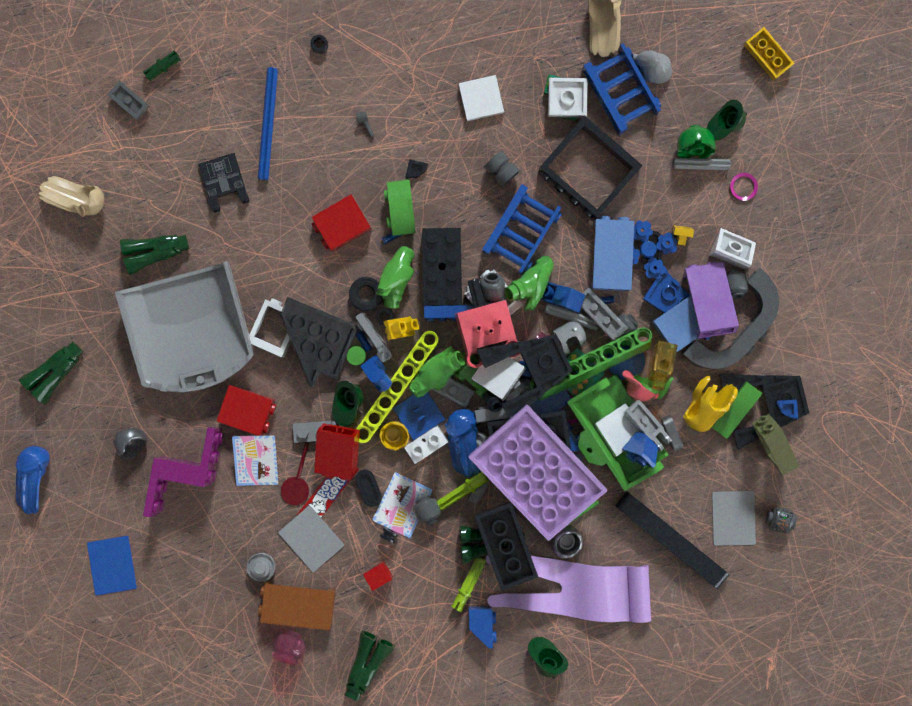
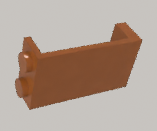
[258,581,336,630]

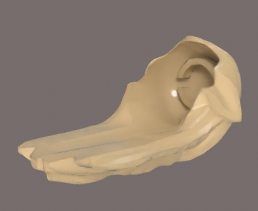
[587,0,622,57]
[38,176,104,217]

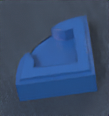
[776,399,798,419]

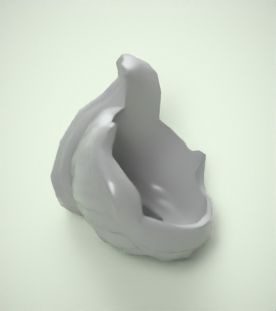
[632,50,673,84]

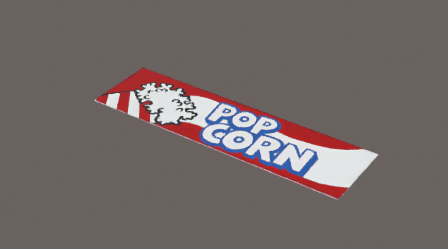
[297,468,359,517]

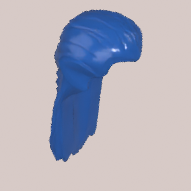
[445,409,481,478]
[15,446,50,514]

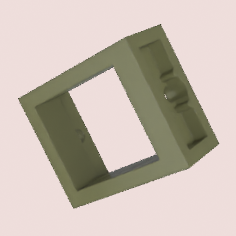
[752,414,800,476]

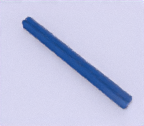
[258,67,278,181]

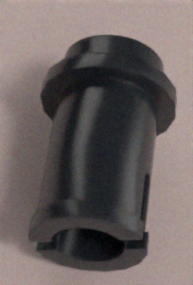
[482,391,502,412]

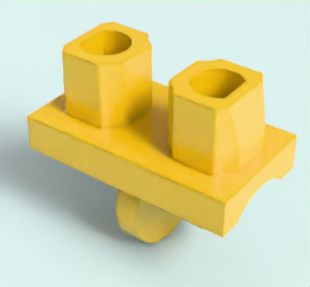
[383,316,419,340]

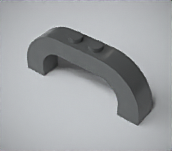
[680,268,779,369]

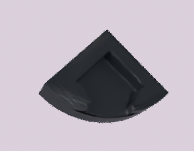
[405,159,428,179]

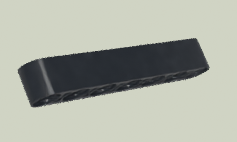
[614,491,730,589]

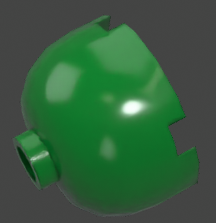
[677,125,716,159]

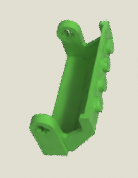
[567,374,669,491]

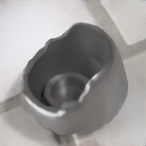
[113,427,147,459]
[550,525,583,558]

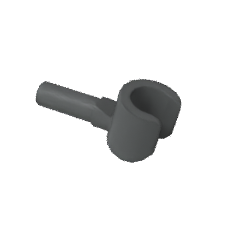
[356,111,374,137]

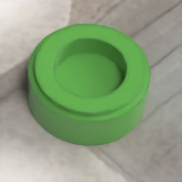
[347,346,366,365]

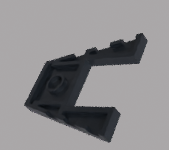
[476,335,573,420]
[719,374,809,449]

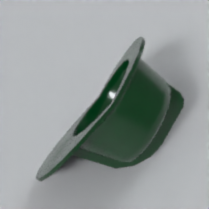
[707,100,747,141]
[332,380,364,426]
[528,637,568,679]

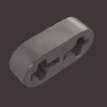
[661,415,683,452]

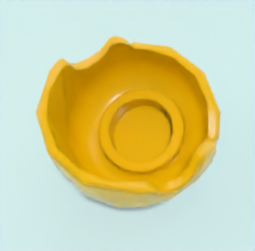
[379,421,409,451]

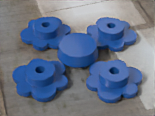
[633,220,678,279]

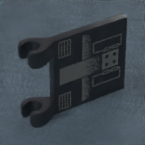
[198,153,250,213]

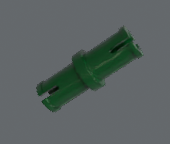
[143,50,181,81]

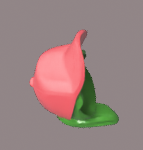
[622,370,674,402]

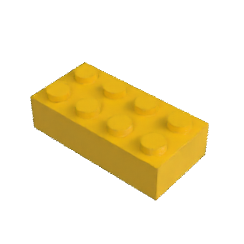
[744,27,794,81]

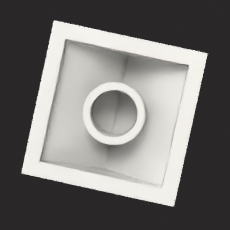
[709,228,756,270]

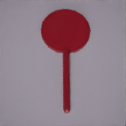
[281,442,309,505]

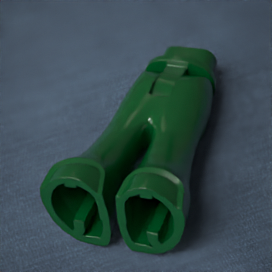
[120,234,189,275]
[19,342,84,405]
[459,526,525,564]
[345,630,395,701]

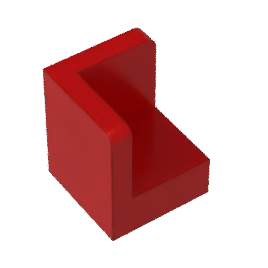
[363,560,393,591]

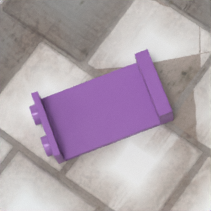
[683,261,739,339]

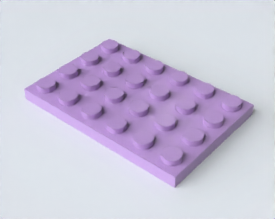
[469,405,607,541]

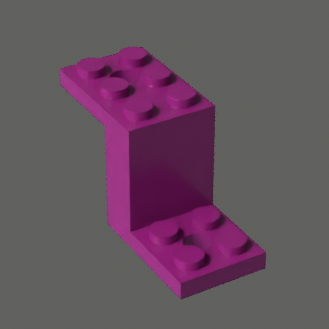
[143,427,224,517]

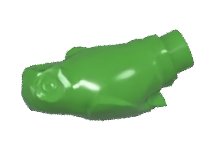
[376,246,414,308]
[505,256,554,311]
[409,346,466,397]

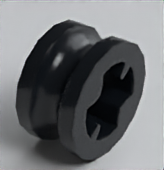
[310,34,328,54]
[376,308,394,326]
[380,527,399,543]

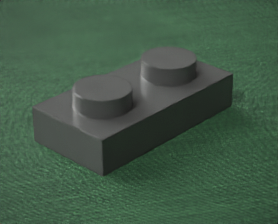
[107,80,150,121]

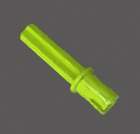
[437,472,489,510]
[451,557,486,612]

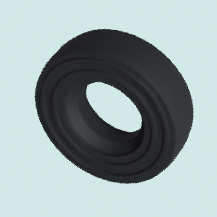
[349,277,383,311]

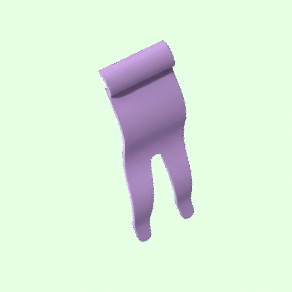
[486,555,651,623]

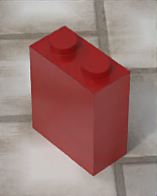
[311,194,372,252]
[217,385,277,436]
[314,423,360,480]

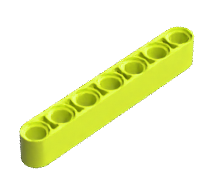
[356,331,438,443]

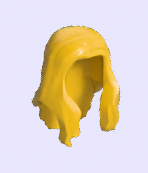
[683,376,738,432]

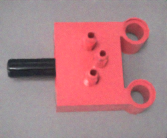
[455,279,520,368]

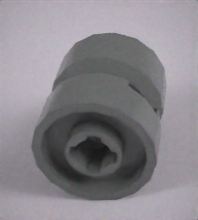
[484,151,520,187]

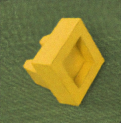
[672,225,694,246]

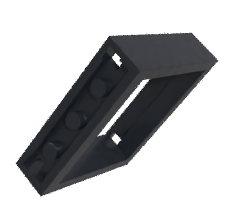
[538,116,643,220]

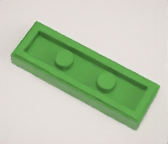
[711,381,763,439]

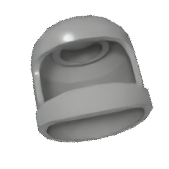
[553,321,586,356]

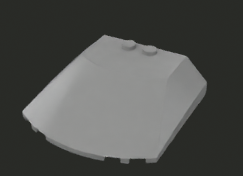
[115,261,254,392]

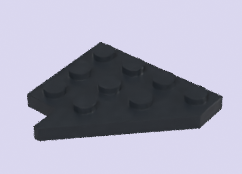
[280,297,358,388]

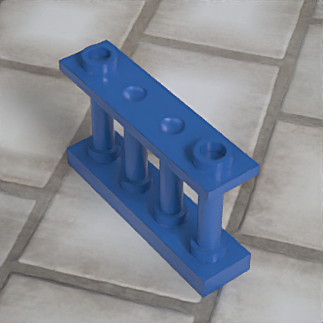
[582,43,661,136]
[482,184,562,275]

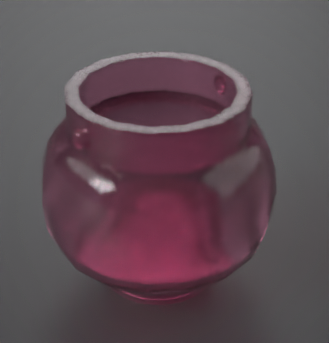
[272,630,306,666]

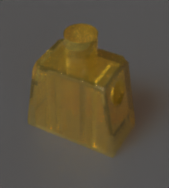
[648,341,678,391]

